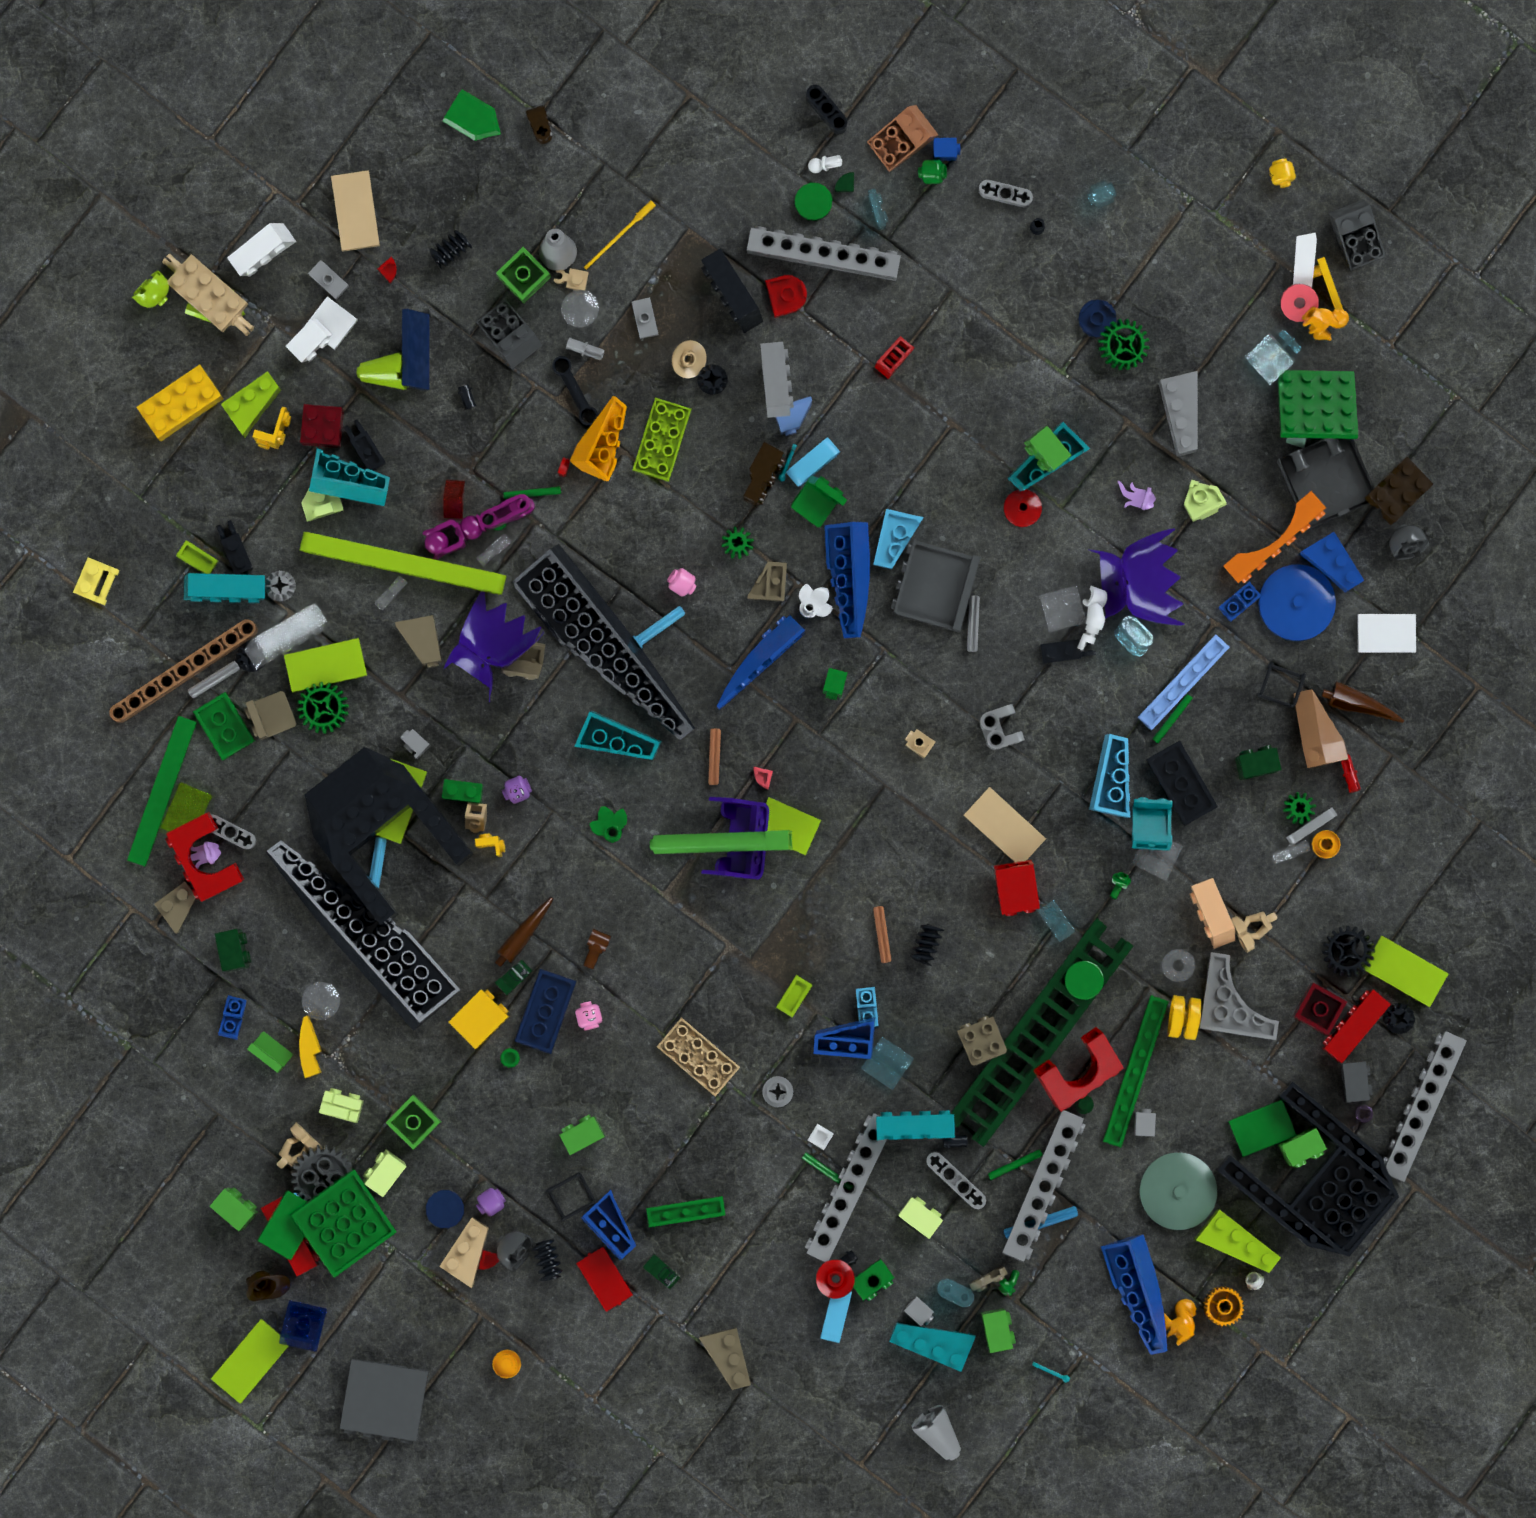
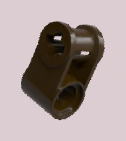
[526,105,552,144]

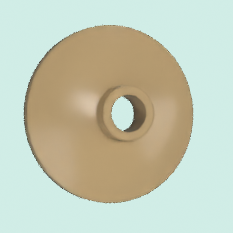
[672,340,706,378]

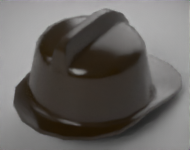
[246,1271,291,1301]

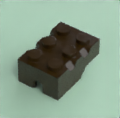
[743,442,786,508]
[1364,457,1433,525]

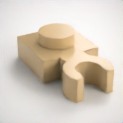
[554,268,589,291]

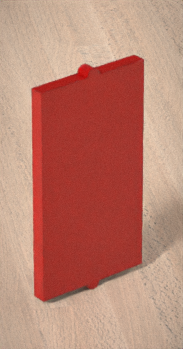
[576,1246,633,1312]

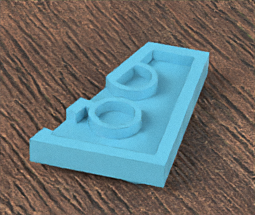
[873,509,923,569]

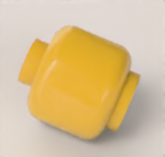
[1269,159,1296,188]

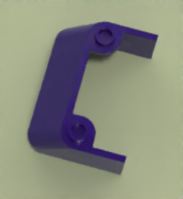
[702,797,769,879]

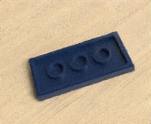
[402,309,429,390]
[515,969,577,1054]

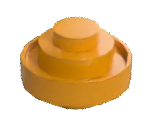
[1311,830,1341,859]
[492,1349,521,1379]

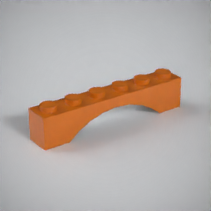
[1224,491,1326,583]

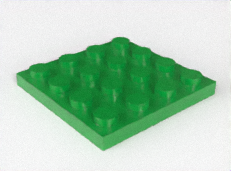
[1277,370,1358,439]
[290,1169,397,1278]

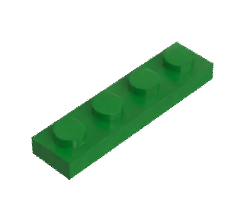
[646,1196,726,1227]

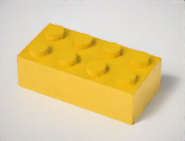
[136,364,224,441]

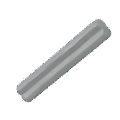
[967,595,980,652]
[188,661,240,698]

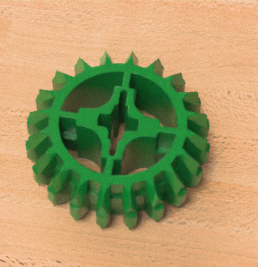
[1098,319,1149,370]
[297,682,349,734]

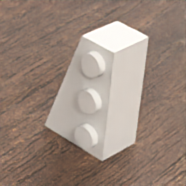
[227,223,296,277]

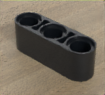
[806,85,848,135]

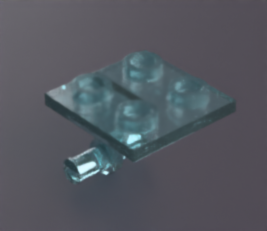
[1245,329,1302,385]

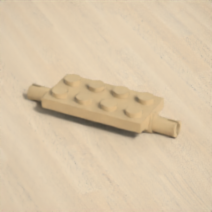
[162,254,254,336]

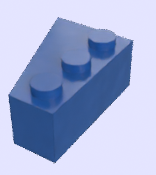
[1299,532,1364,593]
[581,1190,636,1260]

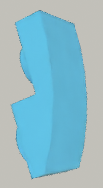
[856,987,879,1027]

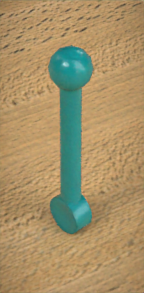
[778,444,797,482]
[1032,1362,1070,1383]

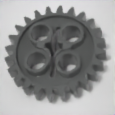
[291,1145,352,1201]

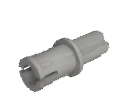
[566,338,604,360]

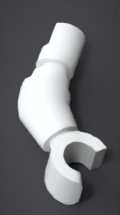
[1077,586,1107,650]

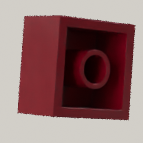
[300,404,344,448]
[1292,983,1347,1036]

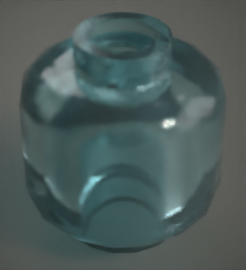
[1087,180,1117,208]

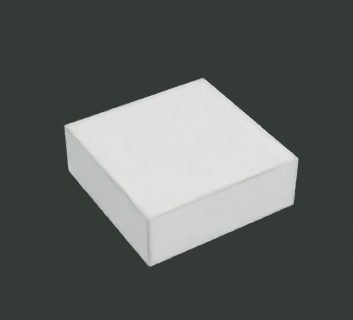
[808,1124,834,1150]

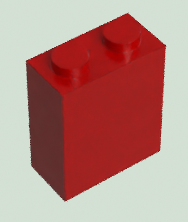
[994,860,1040,916]

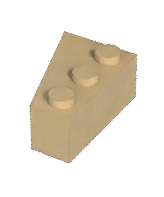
[439,1217,489,1288]

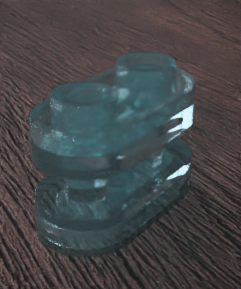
[1115,615,1153,656]
[936,1278,974,1307]

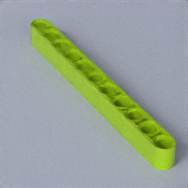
[299,532,506,595]

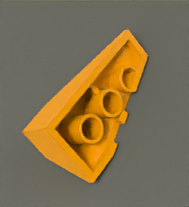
[570,396,627,481]

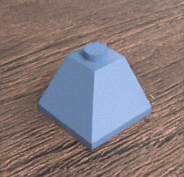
[775,396,812,436]

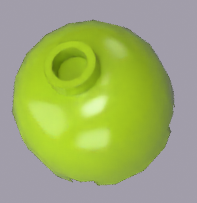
[132,270,169,308]

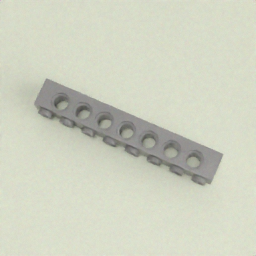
[747,226,901,281]
[1383,1031,1467,1182]
[1002,1110,1086,1263]
[805,1113,887,1262]

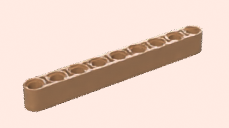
[110,620,258,723]

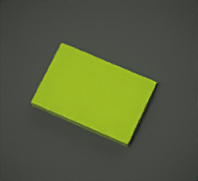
[766,797,821,856]

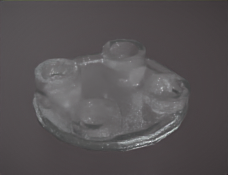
[561,290,599,327]
[302,982,340,1020]

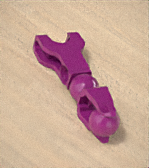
[422,494,535,560]

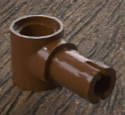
[583,929,611,969]

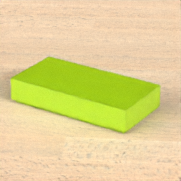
[176,540,219,574]
[776,975,812,1018]

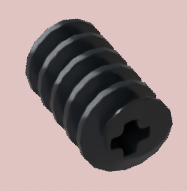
[429,230,472,270]
[910,924,944,966]
[532,1239,563,1281]

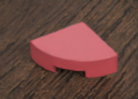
[754,767,773,790]

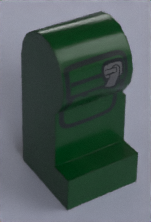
[495,960,532,996]
[643,1253,680,1290]

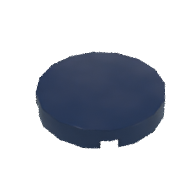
[1078,300,1116,338]
[426,1190,464,1228]

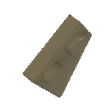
[748,562,787,602]
[154,881,196,934]
[968,1266,1008,1293]

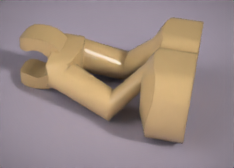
[1231,912,1277,953]
[277,1122,323,1169]

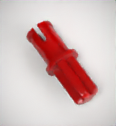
[1341,754,1361,793]

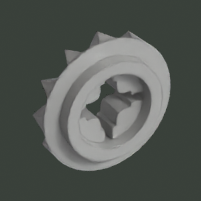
[265,570,296,601]
[762,1076,793,1107]

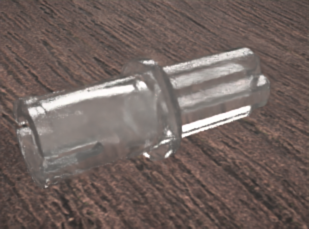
[476,534,511,567]
[375,576,408,610]
[1272,839,1310,864]

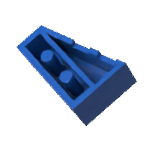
[813,1017,876,1059]

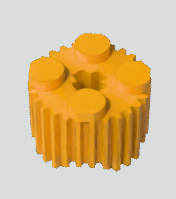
[1203,1286,1244,1326]

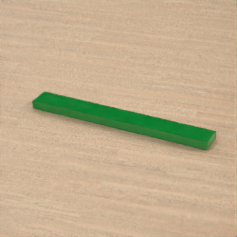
[127,716,197,867]
[1102,995,1169,1148]

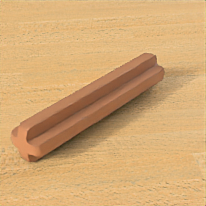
[708,728,721,785]
[873,906,891,963]

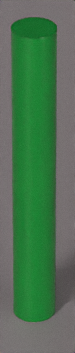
[503,486,561,500]
[1152,694,1193,744]
[988,1149,1043,1180]
[802,1152,853,1191]

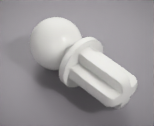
[808,155,842,173]

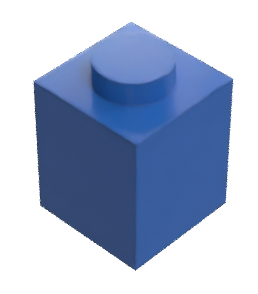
[933,138,960,161]

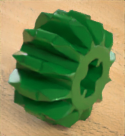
[721,527,754,559]
[1283,792,1316,825]

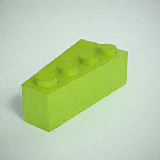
[1194,1209,1281,1273]

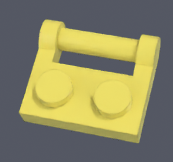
[73,557,120,606]

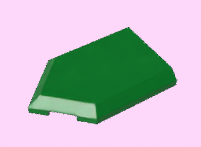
[443,89,501,141]

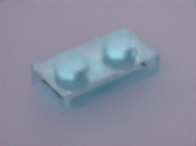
[867,189,888,230]
[1038,900,1076,943]

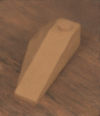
[1293,689,1349,768]

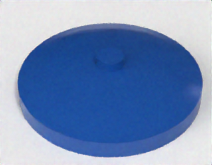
[1258,564,1336,641]

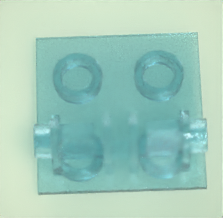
[861,1037,914,1090]

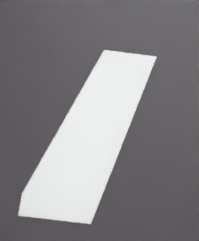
[1293,233,1317,308]

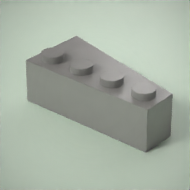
[760,342,794,418]
[1158,371,1198,457]

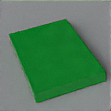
[193,692,256,761]
[1228,1100,1297,1157]
[257,1190,307,1260]

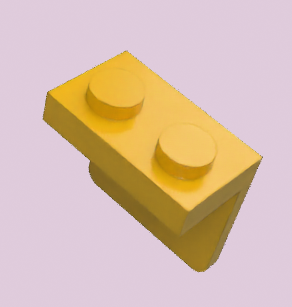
[252,406,291,449]

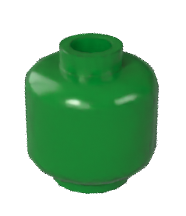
[918,159,947,184]

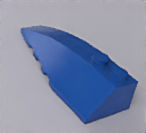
[824,522,870,638]
[717,615,805,710]
[1101,1234,1167,1355]

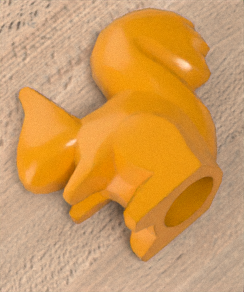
[1302,306,1349,341]
[1164,1299,1197,1346]

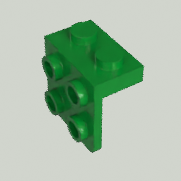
[791,475,847,527]

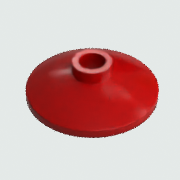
[1004,489,1042,527]
[816,1260,855,1299]

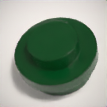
[1074,1095,1094,1114]

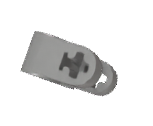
[979,704,1025,750]

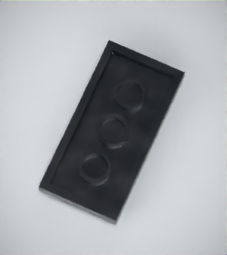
[1146,741,1218,826]

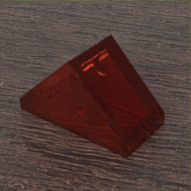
[443,480,465,519]

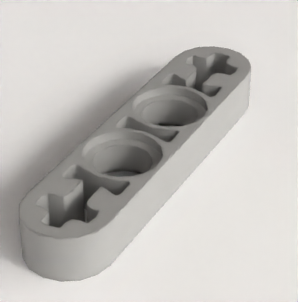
[926,1152,986,1209]

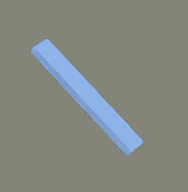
[1137,634,1230,731]

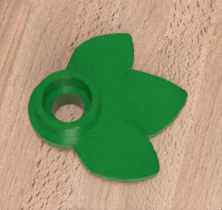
[590,806,627,843]

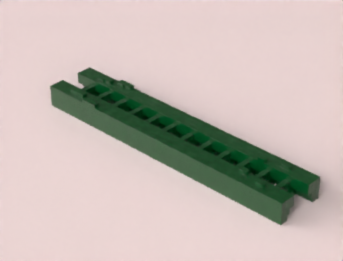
[950,918,1133,1147]

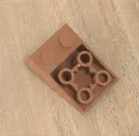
[867,105,938,172]

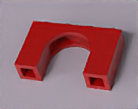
[165,812,244,902]
[1033,1027,1124,1112]

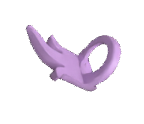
[1118,481,1156,510]
[191,841,221,869]

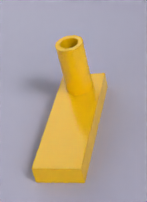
[1313,257,1343,310]

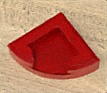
[377,256,397,284]
[558,457,570,477]
[478,1250,499,1270]

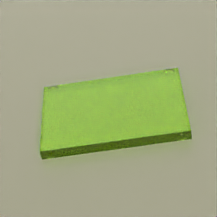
[161,782,212,831]

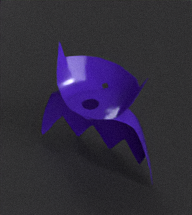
[1088,528,1185,625]
[444,591,544,702]

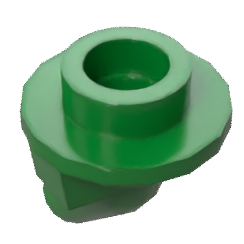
[1110,872,1131,900]
[998,1270,1020,1297]

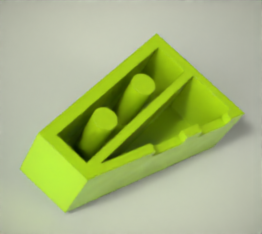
[221,371,281,438]

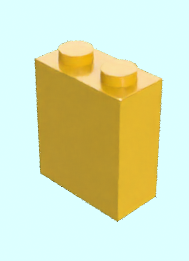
[449,989,509,1049]

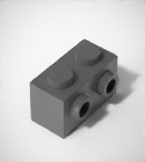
[1340,1062,1372,1102]

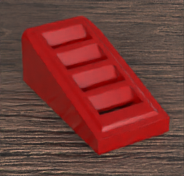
[875,336,914,379]

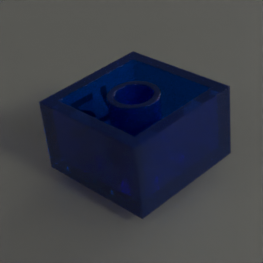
[279,1300,327,1352]

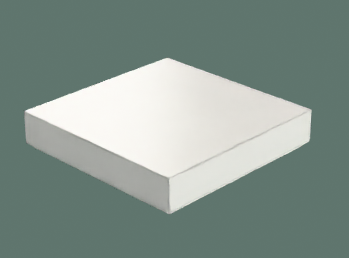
[306,297,358,350]

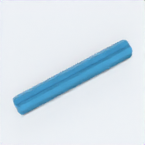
[1004,1206,1078,1239]

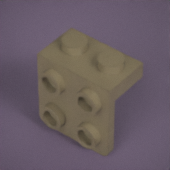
[501,643,546,680]
[244,691,297,740]
[957,1016,1007,1066]

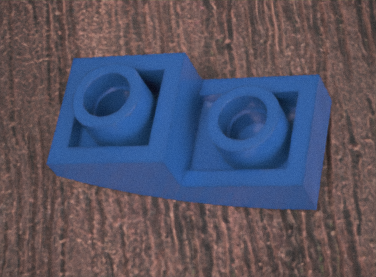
[1218,581,1261,622]
[218,995,247,1040]

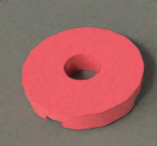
[1280,284,1319,322]

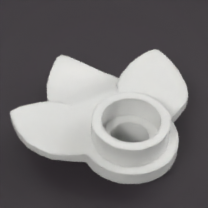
[798,584,833,618]

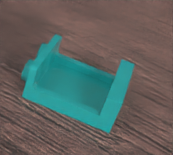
[1132,797,1173,851]

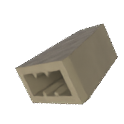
[395,615,442,668]

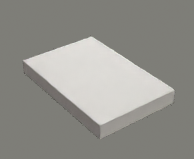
[1357,614,1416,653]

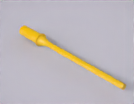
[584,200,656,270]

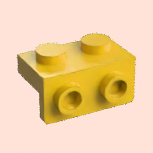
[475,833,505,857]

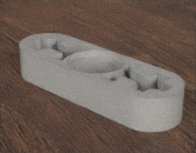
[978,180,1033,207]
[1286,807,1337,846]
[211,815,257,850]

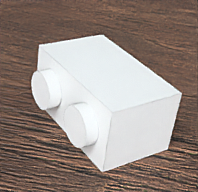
[286,318,332,363]

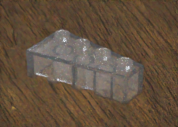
[244,603,327,669]

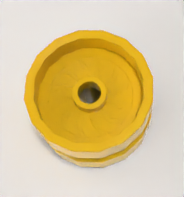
[1167,995,1201,1040]

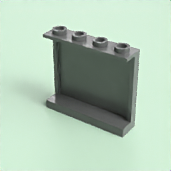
[891,539,981,632]
[340,1358,430,1444]

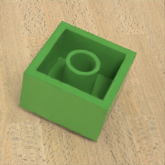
[496,247,551,304]
[1024,426,1072,472]
[386,1095,442,1150]
[559,1115,606,1155]
[1278,1128,1327,1168]
[209,1187,258,1231]
[981,1308,1016,1353]

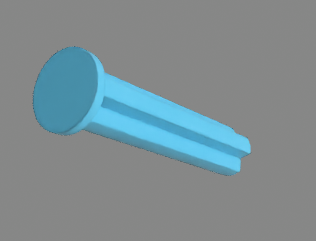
[632,606,685,649]
[369,837,387,888]

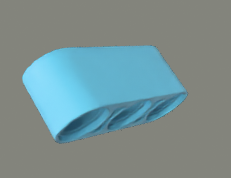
[786,437,840,487]
[820,1288,853,1343]

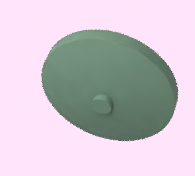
[1139,1152,1217,1230]

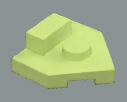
[1184,480,1227,522]
[301,489,344,522]

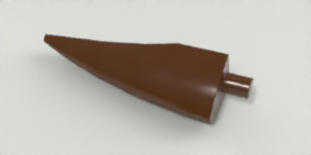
[1321,681,1404,723]
[495,897,553,967]

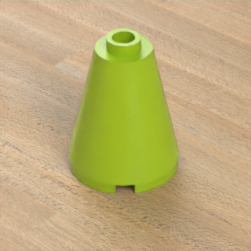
[356,352,407,390]

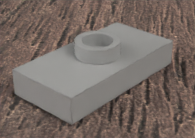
[308,260,349,300]
[632,297,658,339]

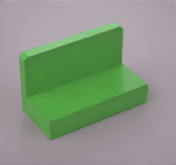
[247,1032,293,1073]

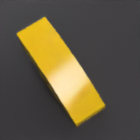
[299,1016,322,1078]

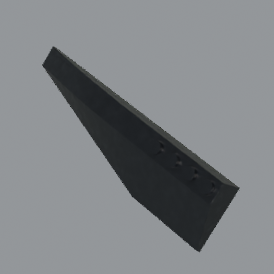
[511,544,695,740]
[266,840,460,1031]

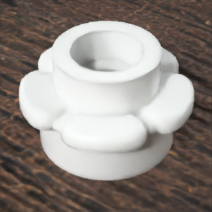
[1245,1272,1264,1290]

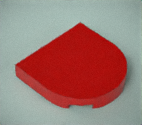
[765,275,807,318]

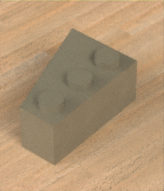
[699,1327,751,1390]

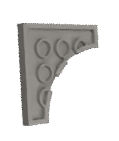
[1199,952,1279,1040]

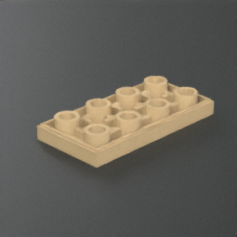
[331,170,380,252]
[963,787,1046,862]
[657,1017,740,1096]

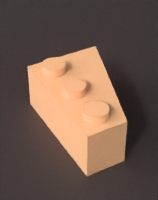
[1190,878,1235,949]

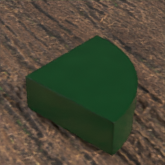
[835,172,854,192]

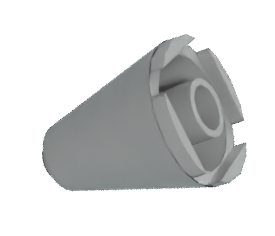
[539,229,577,271]
[911,1405,961,1460]

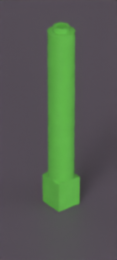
[650,830,792,854]

